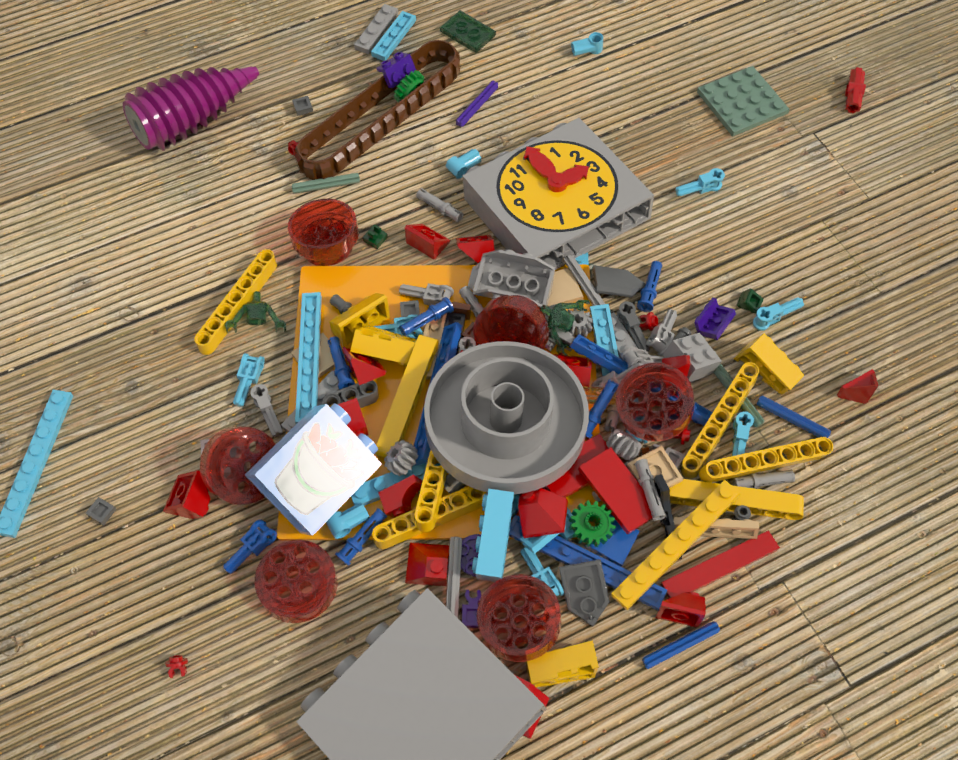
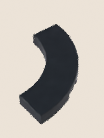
[654,474,682,560]

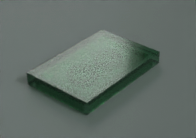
[440,10,496,53]

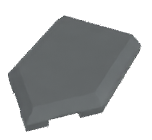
[592,265,646,297]
[559,559,610,627]

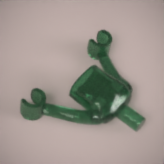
[225,291,286,333]
[540,300,590,356]

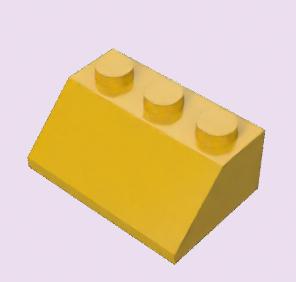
[329,293,390,347]

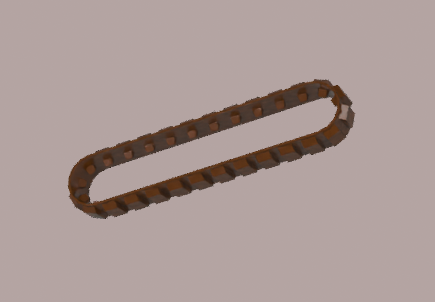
[295,40,460,180]

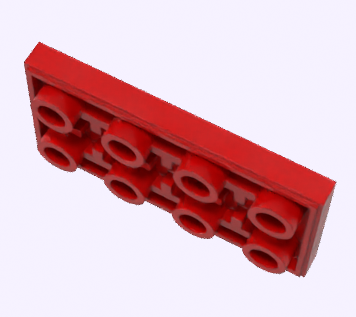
[544,434,609,498]
[578,447,652,535]

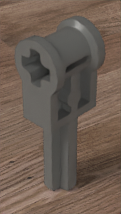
[616,301,650,352]

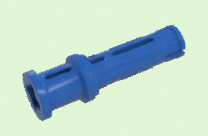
[637,261,663,312]
[399,297,454,337]
[327,337,355,390]
[586,379,619,438]
[335,508,387,566]

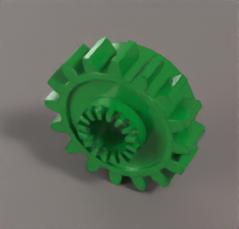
[393,70,425,102]
[569,500,616,547]

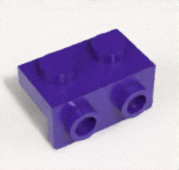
[376,52,416,88]
[694,297,736,340]

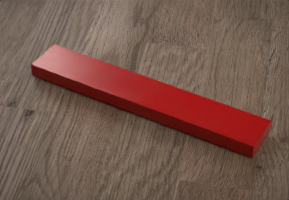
[660,530,780,598]

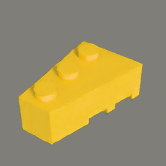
[350,325,417,366]
[733,333,804,395]
[526,640,599,688]

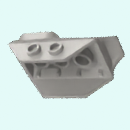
[468,249,555,309]

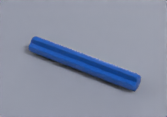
[757,395,831,438]
[642,621,720,669]

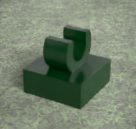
[363,225,388,249]

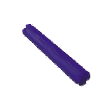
[456,80,498,127]

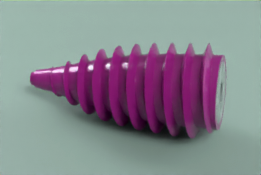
[123,66,259,151]

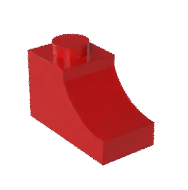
[378,474,423,518]

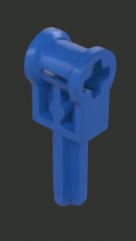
[223,520,277,574]

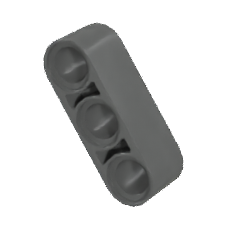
[323,380,379,408]

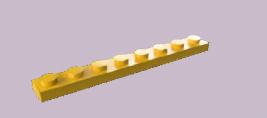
[611,480,741,610]

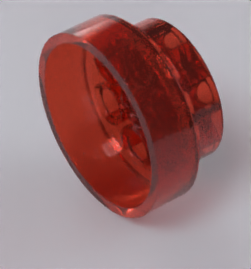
[288,199,359,266]
[473,295,549,350]
[616,363,695,441]
[200,426,276,505]
[255,540,338,623]
[477,574,562,662]

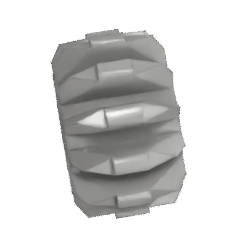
[561,307,593,338]
[606,429,642,461]
[384,440,418,476]

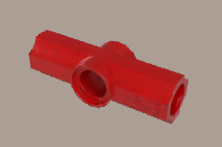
[845,67,866,114]

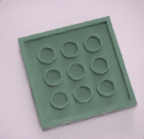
[697,66,790,137]

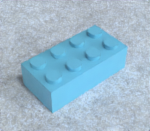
[472,489,514,583]

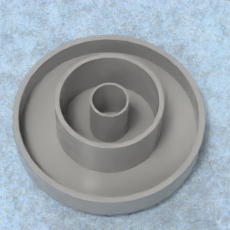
[424,341,589,494]

